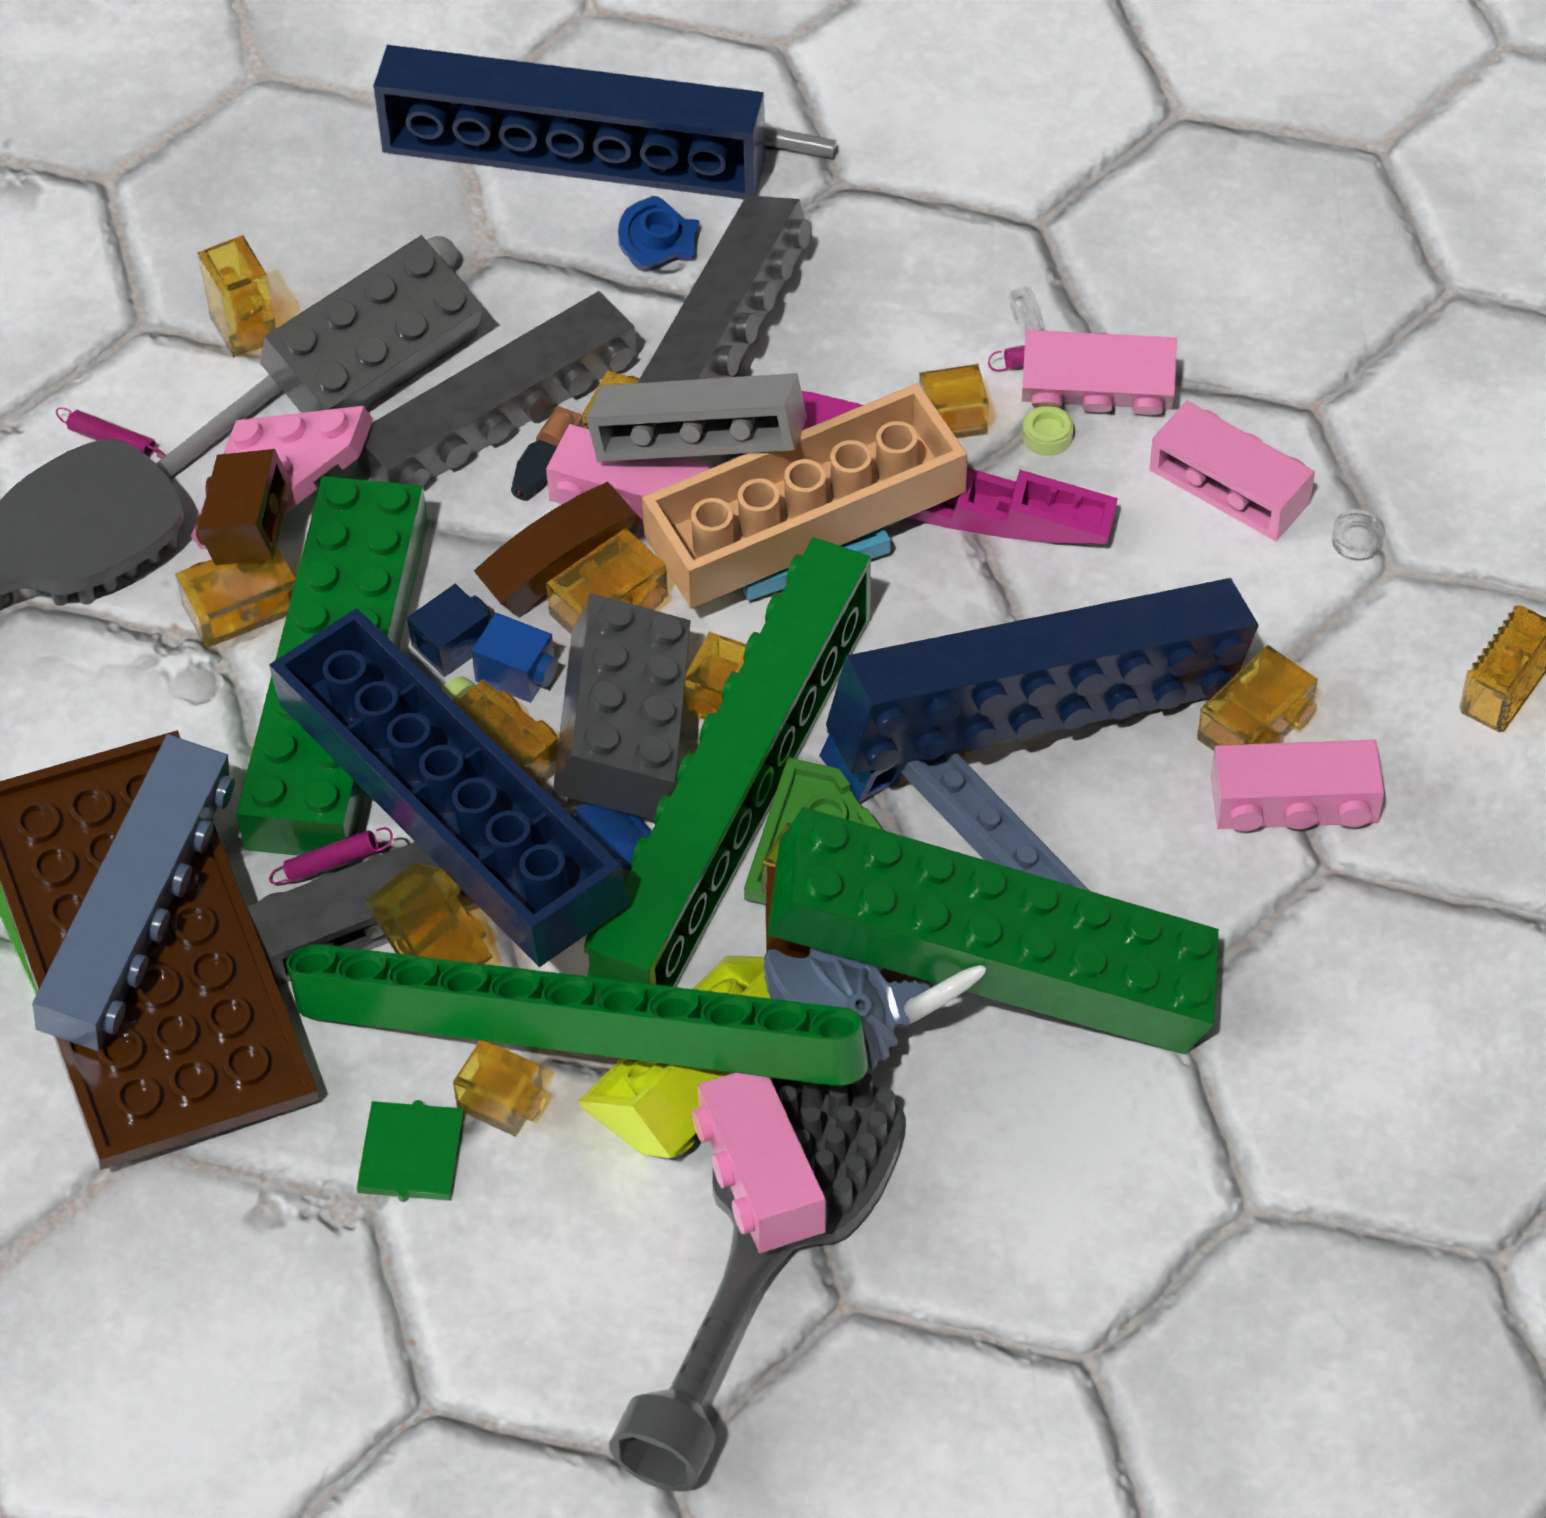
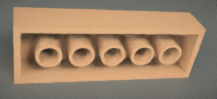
[642,383,967,609]

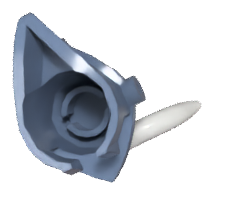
[764,948,986,1070]

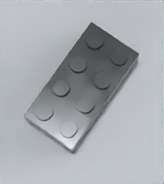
[260,235,484,413]
[552,593,691,820]

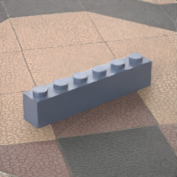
[32,734,235,1051]

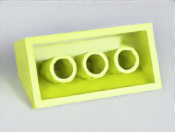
[578,955,770,1158]

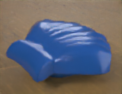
[618,196,700,269]
[572,803,651,871]

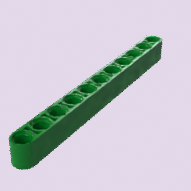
[286,944,868,1085]

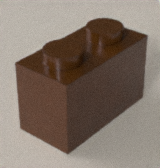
[195,449,292,565]

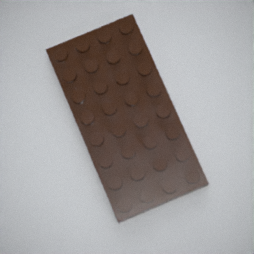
[0,730,318,1170]

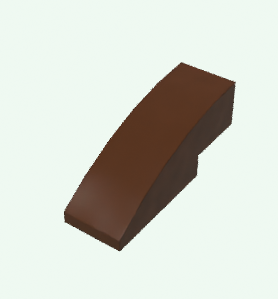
[474,482,640,618]

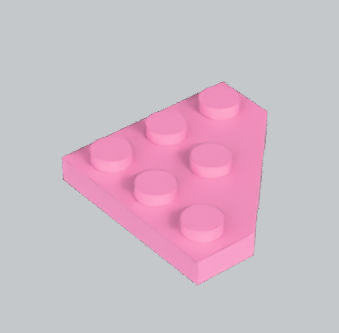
[191,406,373,549]

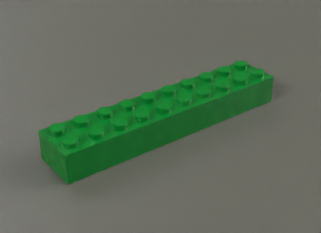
[584,537,871,987]

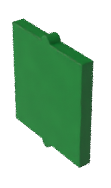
[356,1100,464,1202]

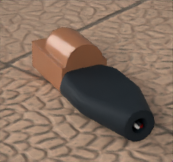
[511,406,585,500]

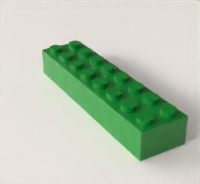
[236,476,428,856]
[768,807,1219,1054]

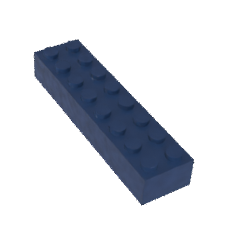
[373,44,766,200]
[826,578,1259,774]
[269,608,629,968]

